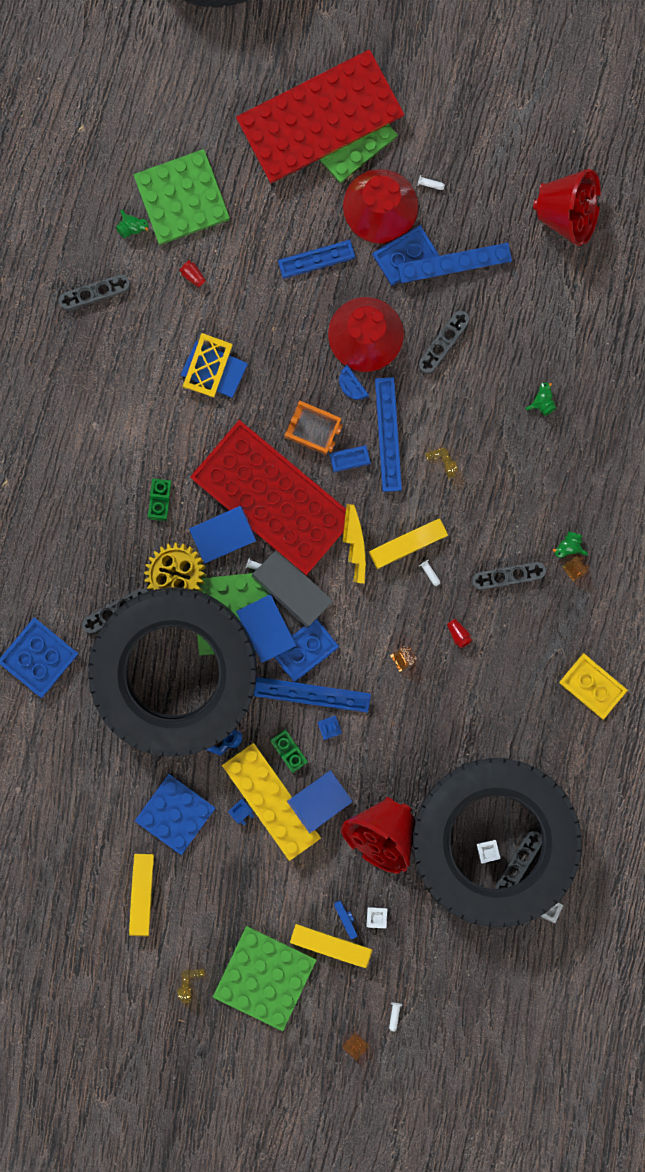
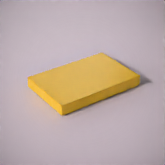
[559,653,628,720]

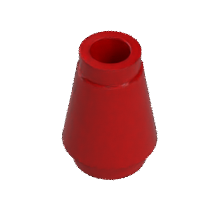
[179,260,206,288]
[447,619,472,648]

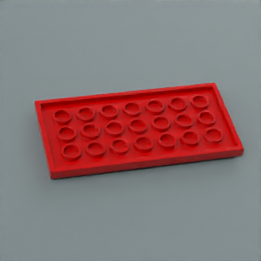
[236,49,404,184]
[190,420,346,576]

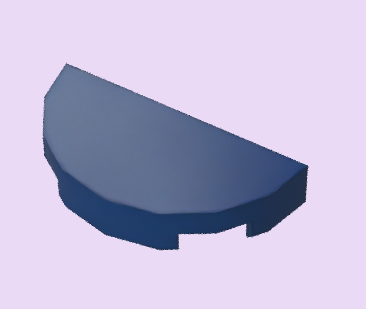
[339,365,369,400]

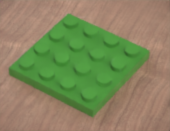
[319,124,398,184]
[133,149,230,245]
[196,573,270,656]
[213,926,317,1031]

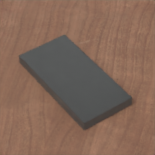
[251,550,333,628]

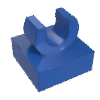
[317,716,342,740]
[228,799,254,825]

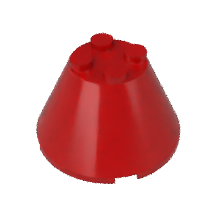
[343,169,418,244]
[533,169,601,246]
[328,297,404,372]
[341,797,415,874]

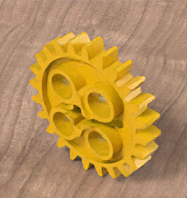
[144,543,206,591]

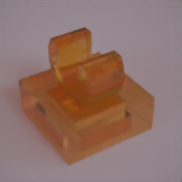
[562,556,589,582]
[390,646,417,671]
[342,1032,370,1061]

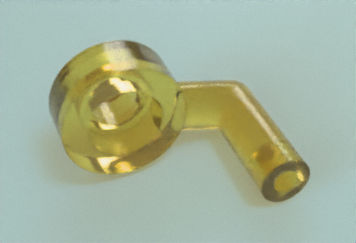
[425,448,458,478]
[177,969,205,1004]

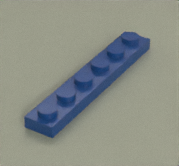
[397,243,512,283]
[375,377,402,492]
[254,677,371,713]

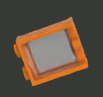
[284,400,343,455]

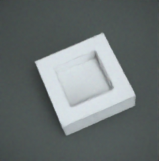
[477,840,500,863]
[540,903,563,923]
[367,907,387,928]

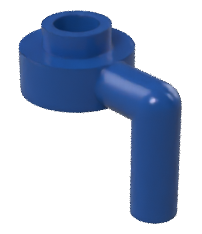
[206,729,242,756]

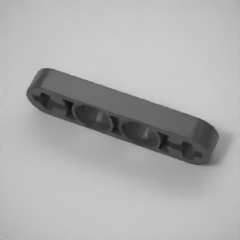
[59,275,131,311]
[419,311,469,374]
[472,562,546,590]
[82,589,148,634]
[495,831,542,889]

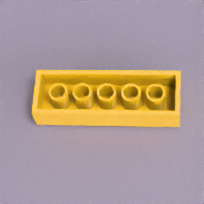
[222,743,321,861]

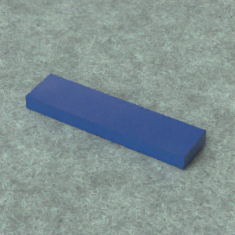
[278,240,355,279]

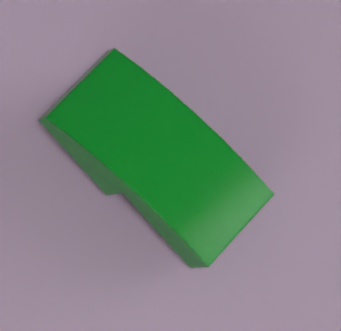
[148,478,171,521]
[269,729,308,773]

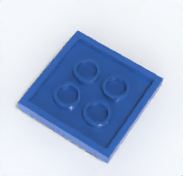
[0,617,79,698]
[135,774,215,855]

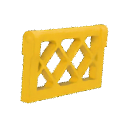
[182,333,233,398]

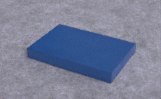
[372,225,439,287]
[181,341,248,399]
[189,506,257,564]
[236,594,296,663]
[274,619,339,682]
[287,770,353,833]

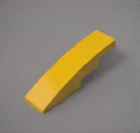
[343,504,366,584]
[369,518,448,569]
[129,854,154,937]
[290,924,373,968]

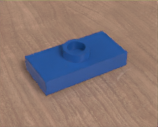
[329,445,371,473]
[334,900,358,939]

